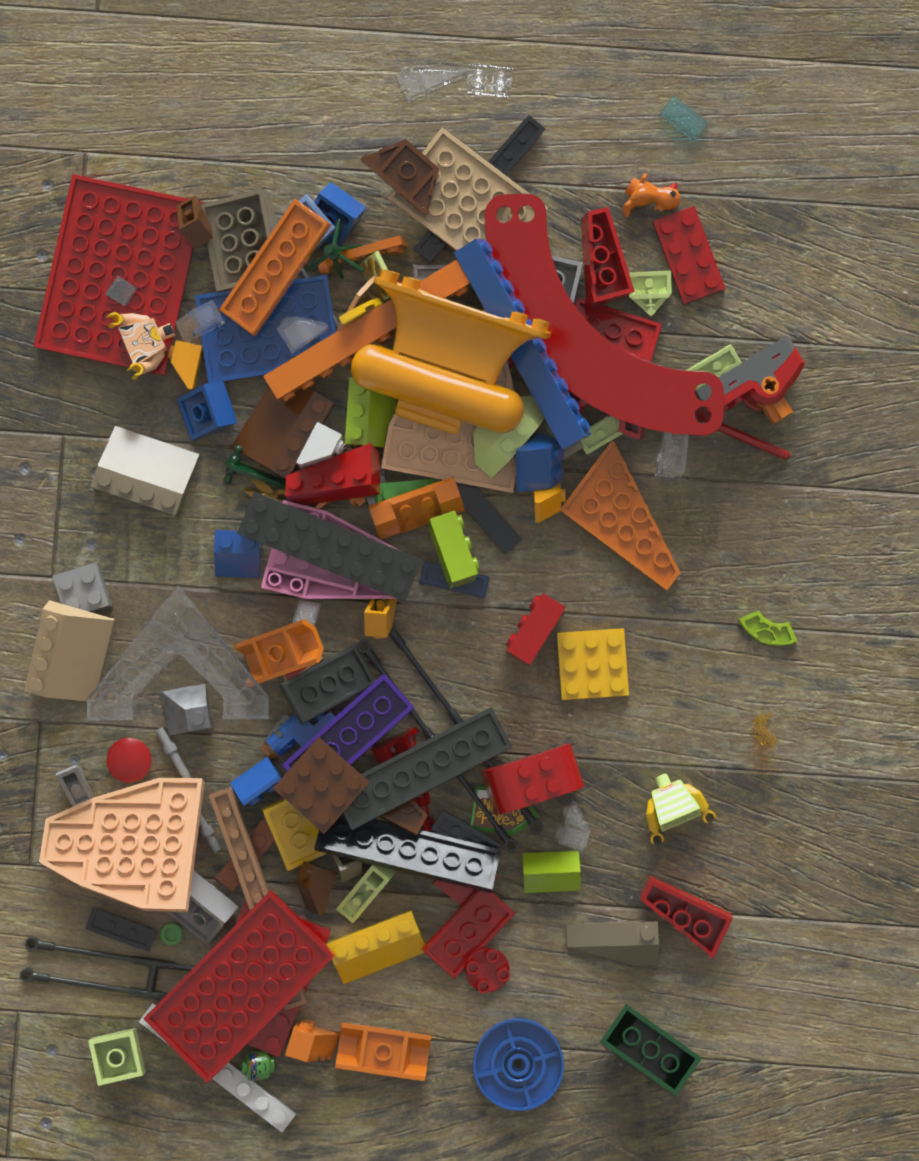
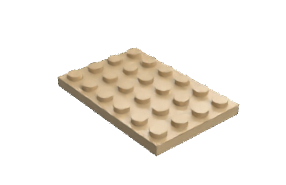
[387,128,548,251]

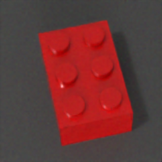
[505,593,566,666]

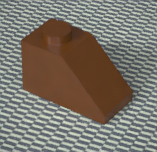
[177,195,213,248]
[296,861,337,915]

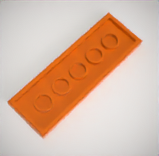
[219,198,332,336]

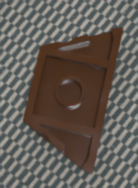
[360,139,439,217]

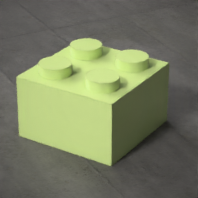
[88,1028,146,1086]

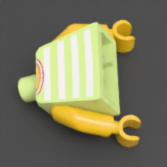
[646,774,716,845]

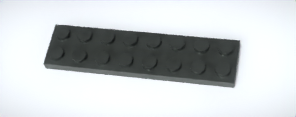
[237,492,422,602]
[343,707,512,831]

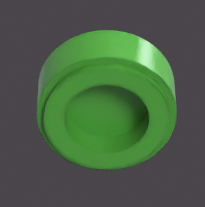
[160,923,184,946]

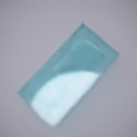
[659,96,709,141]

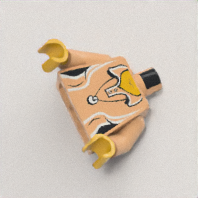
[106,312,175,380]

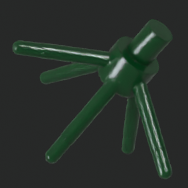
[307,219,365,279]

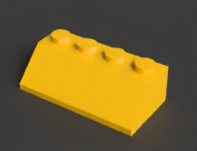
[327,909,425,984]

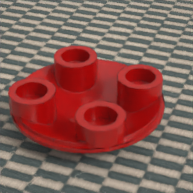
[106,738,151,783]
[465,948,510,993]

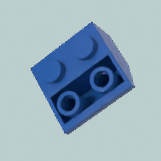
[230,756,283,806]

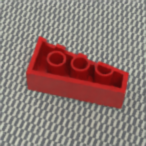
[581,207,635,309]
[286,443,380,505]
[640,875,733,959]

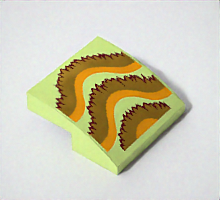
[359,251,391,303]

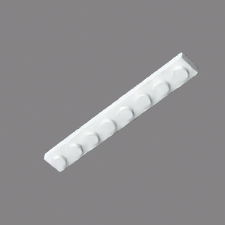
[139,1003,296,1132]

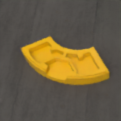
[339,298,384,326]

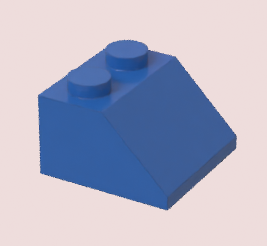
[314,182,367,247]
[177,381,238,441]
[516,434,564,492]
[214,530,262,578]

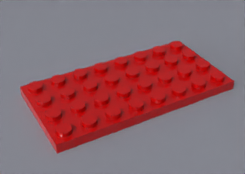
[143,890,336,1083]

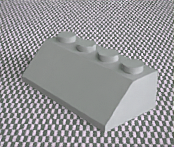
[166,870,239,946]

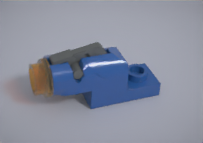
[260,711,336,761]

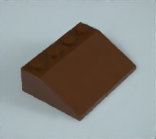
[231,386,335,480]

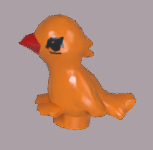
[622,173,681,217]

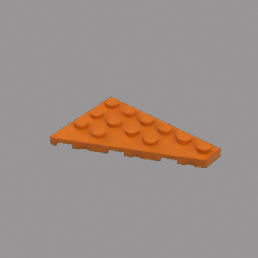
[560,441,681,591]

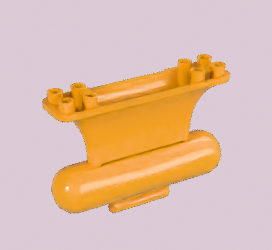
[351,269,551,435]

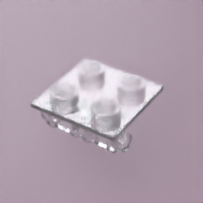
[466,63,513,97]

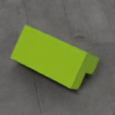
[522,851,581,893]

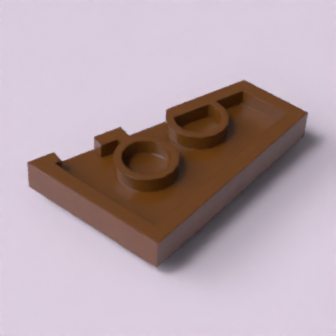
[380,799,428,836]

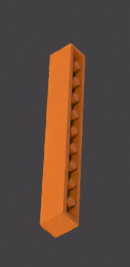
[263,260,471,402]

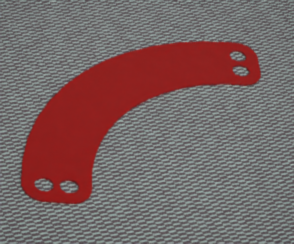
[485,193,724,436]

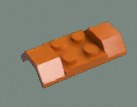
[368,476,465,540]
[234,619,323,687]
[335,1022,432,1081]

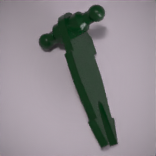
[224,445,286,489]

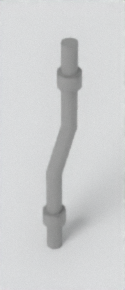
[155,727,222,853]

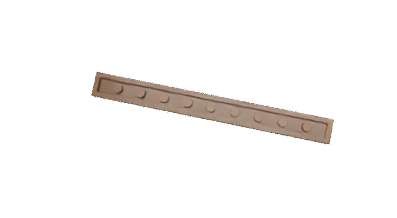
[209,787,309,1010]

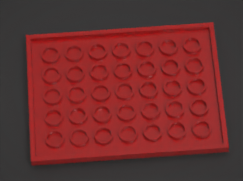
[34,174,204,376]

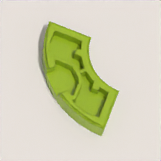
[738,610,798,646]

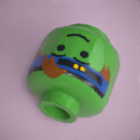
[240,1050,274,1081]

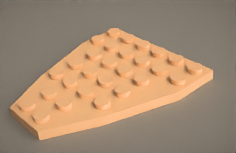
[381,361,516,493]
[39,778,205,912]

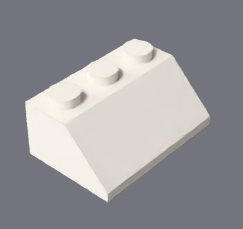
[296,422,346,470]

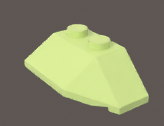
[473,396,545,478]

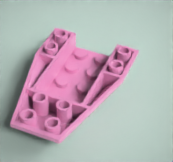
[261,500,399,599]

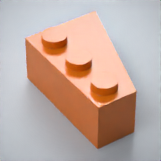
[285,1019,340,1062]

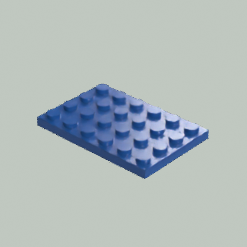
[195,275,336,384]

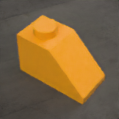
[168,340,203,391]
[533,482,565,523]
[364,599,397,639]

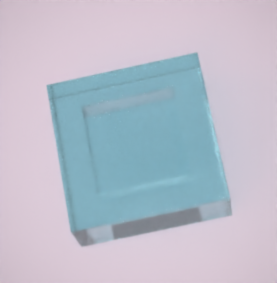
[106,276,137,307]

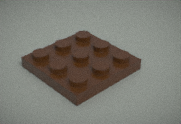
[273,737,370,834]

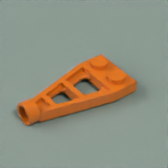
[317,235,408,275]

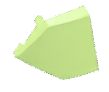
[629,270,672,316]

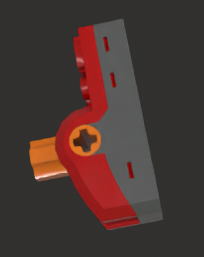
[695,335,805,425]

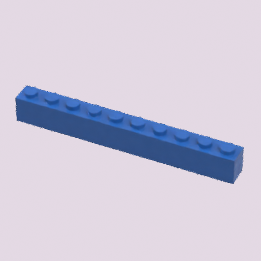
[454,239,591,450]

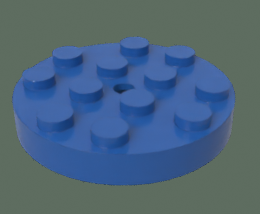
[473,1018,564,1111]

